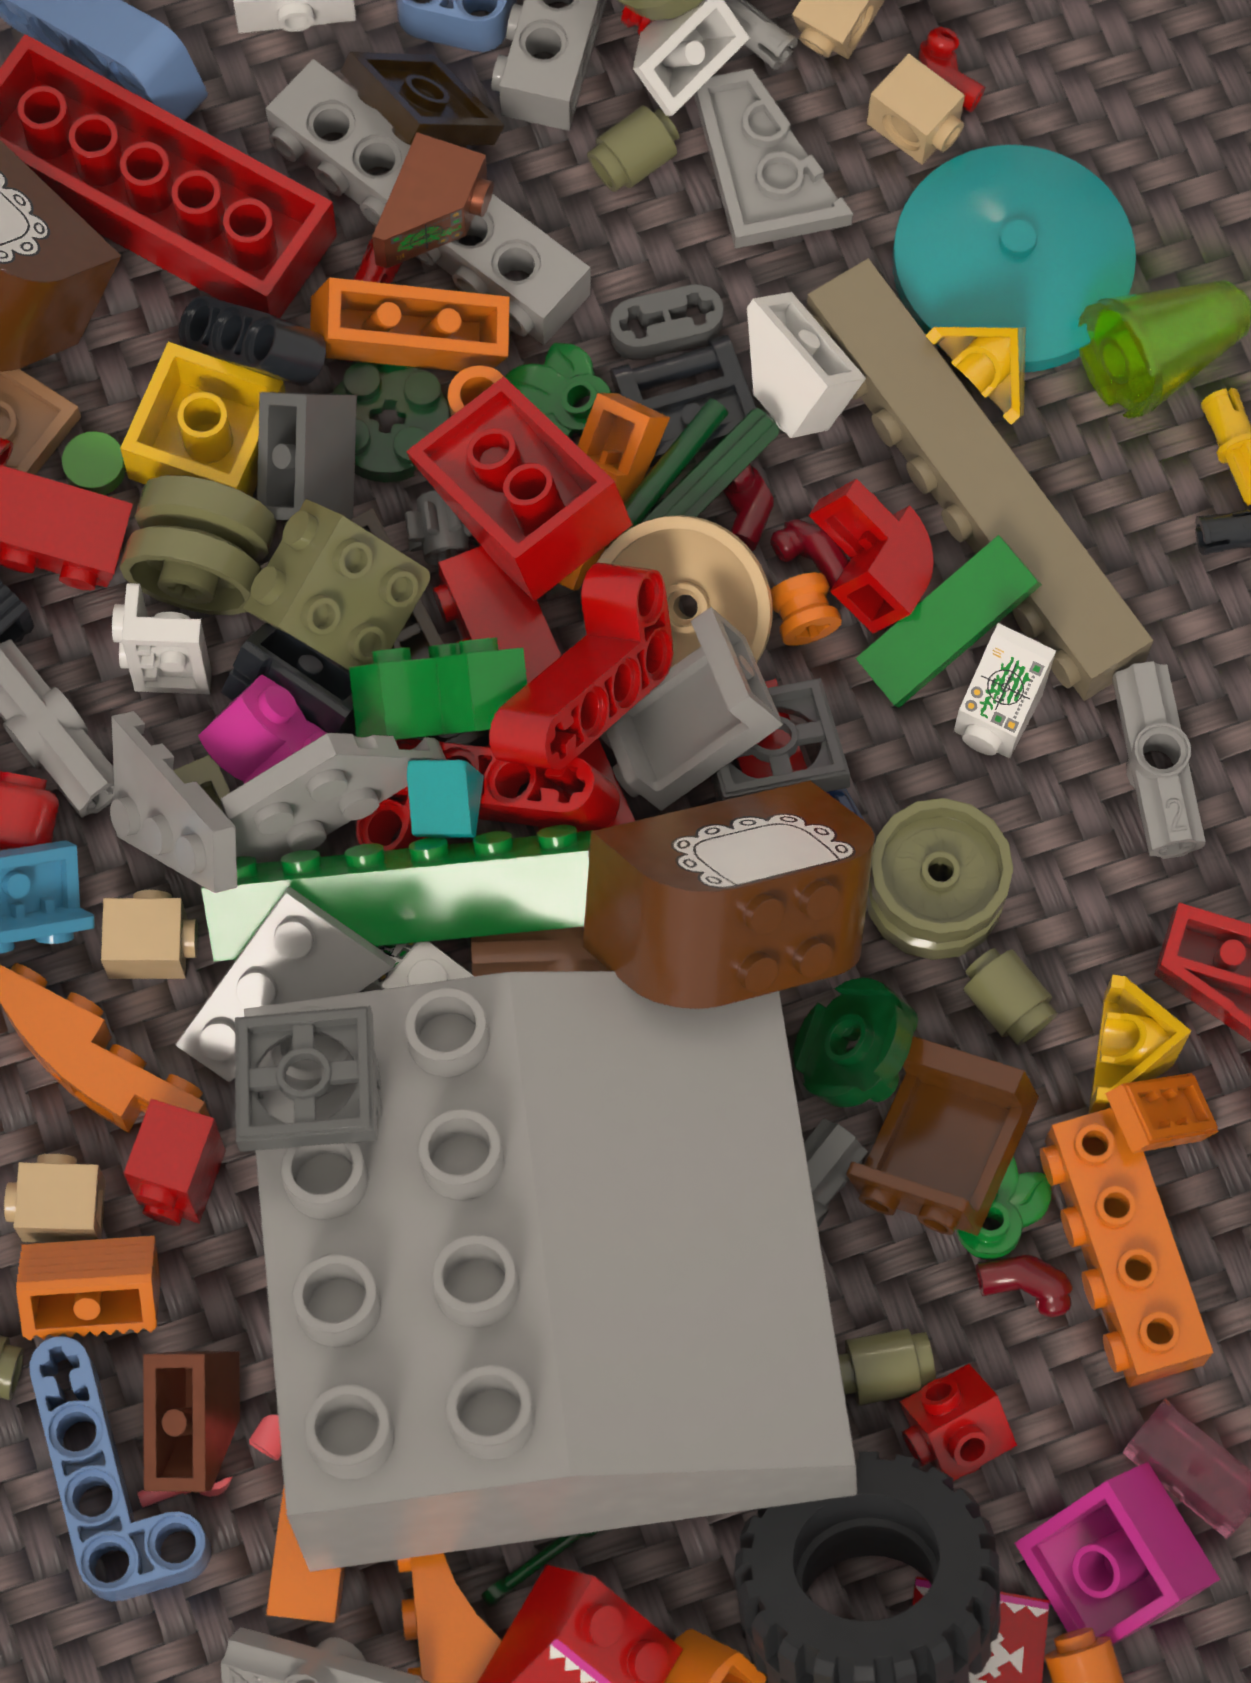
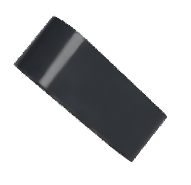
[179,295,326,386]

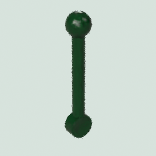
[481,1531,599,1607]

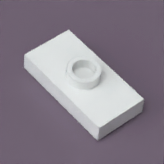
[233,0,356,33]

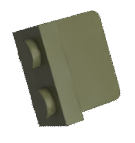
[243,499,430,670]

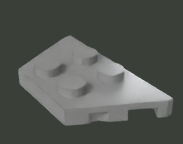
[221,733,446,863]

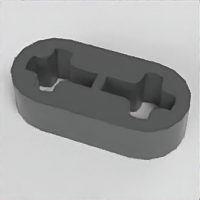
[610,284,724,360]

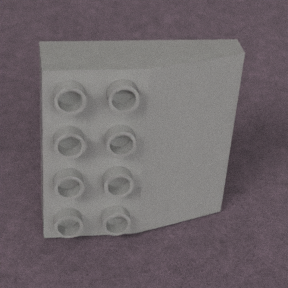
[243,971,857,1572]

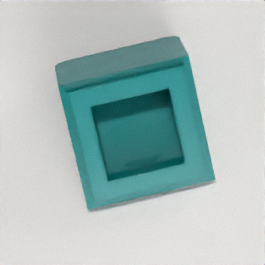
[407,760,484,837]

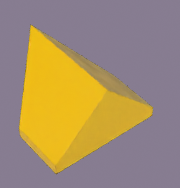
[925,327,1026,425]
[1088,974,1191,1114]

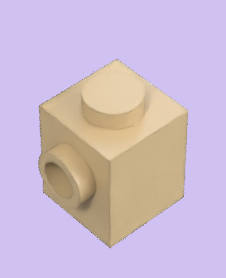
[101,890,198,979]
[4,1154,106,1243]

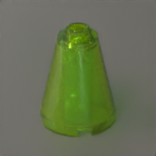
[1078,280,1251,419]

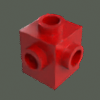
[900,1363,1017,1481]

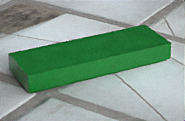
[856,535,1042,708]

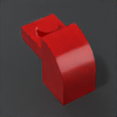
[809,478,934,634]

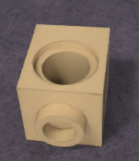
[792,0,885,59]
[867,54,965,165]

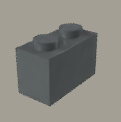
[257,392,357,520]

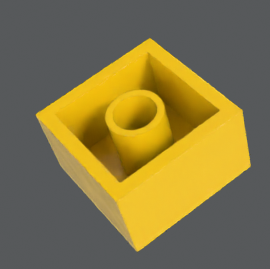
[120,342,285,497]

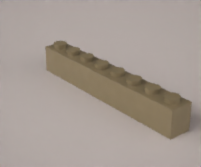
[806,258,1154,701]

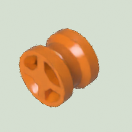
[770,572,842,646]

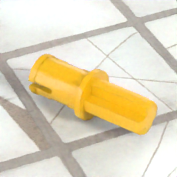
[1201,388,1251,507]

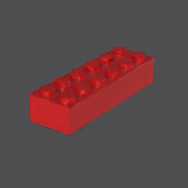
[0,34,337,318]

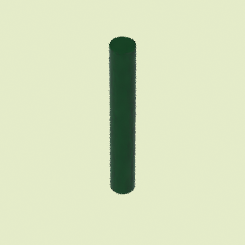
[604,398,729,549]

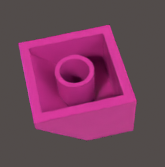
[1015,1462,1220,1645]

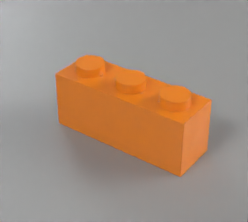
[310,277,510,372]

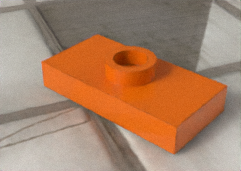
[1105,1073,1219,1154]

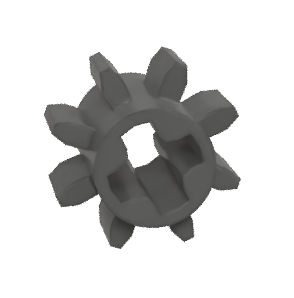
[405,490,479,565]

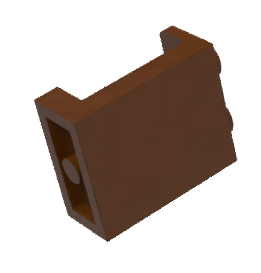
[846,1036,1039,1236]

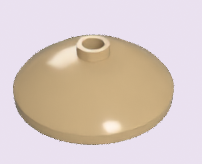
[597,515,773,668]

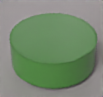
[62,431,126,495]

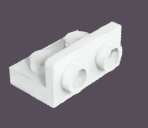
[112,583,212,694]

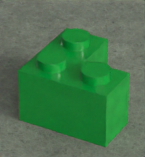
[349,638,527,740]

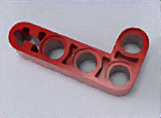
[489,562,673,770]
[356,738,620,851]

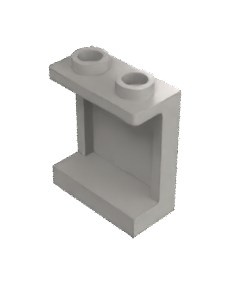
[601,607,783,811]

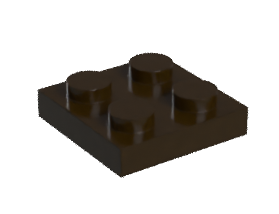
[340,52,505,148]

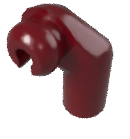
[724,464,774,551]
[770,519,849,591]
[976,1255,1073,1317]

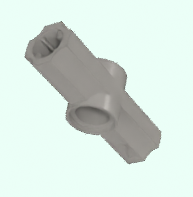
[0,639,115,818]
[1112,661,1206,859]
[221,1627,430,1683]

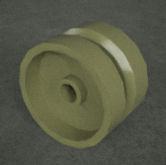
[120,475,277,615]
[867,798,1014,960]

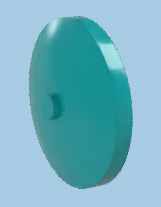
[892,145,1136,373]

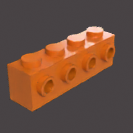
[1040,1108,1214,1388]

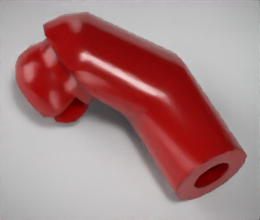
[919,27,986,112]

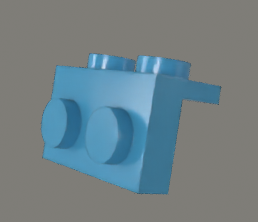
[0,840,95,954]

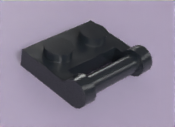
[610,334,756,468]

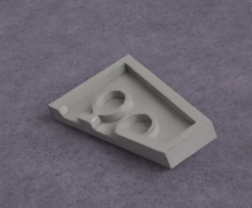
[694,69,853,249]
[110,711,237,893]
[176,886,396,1082]

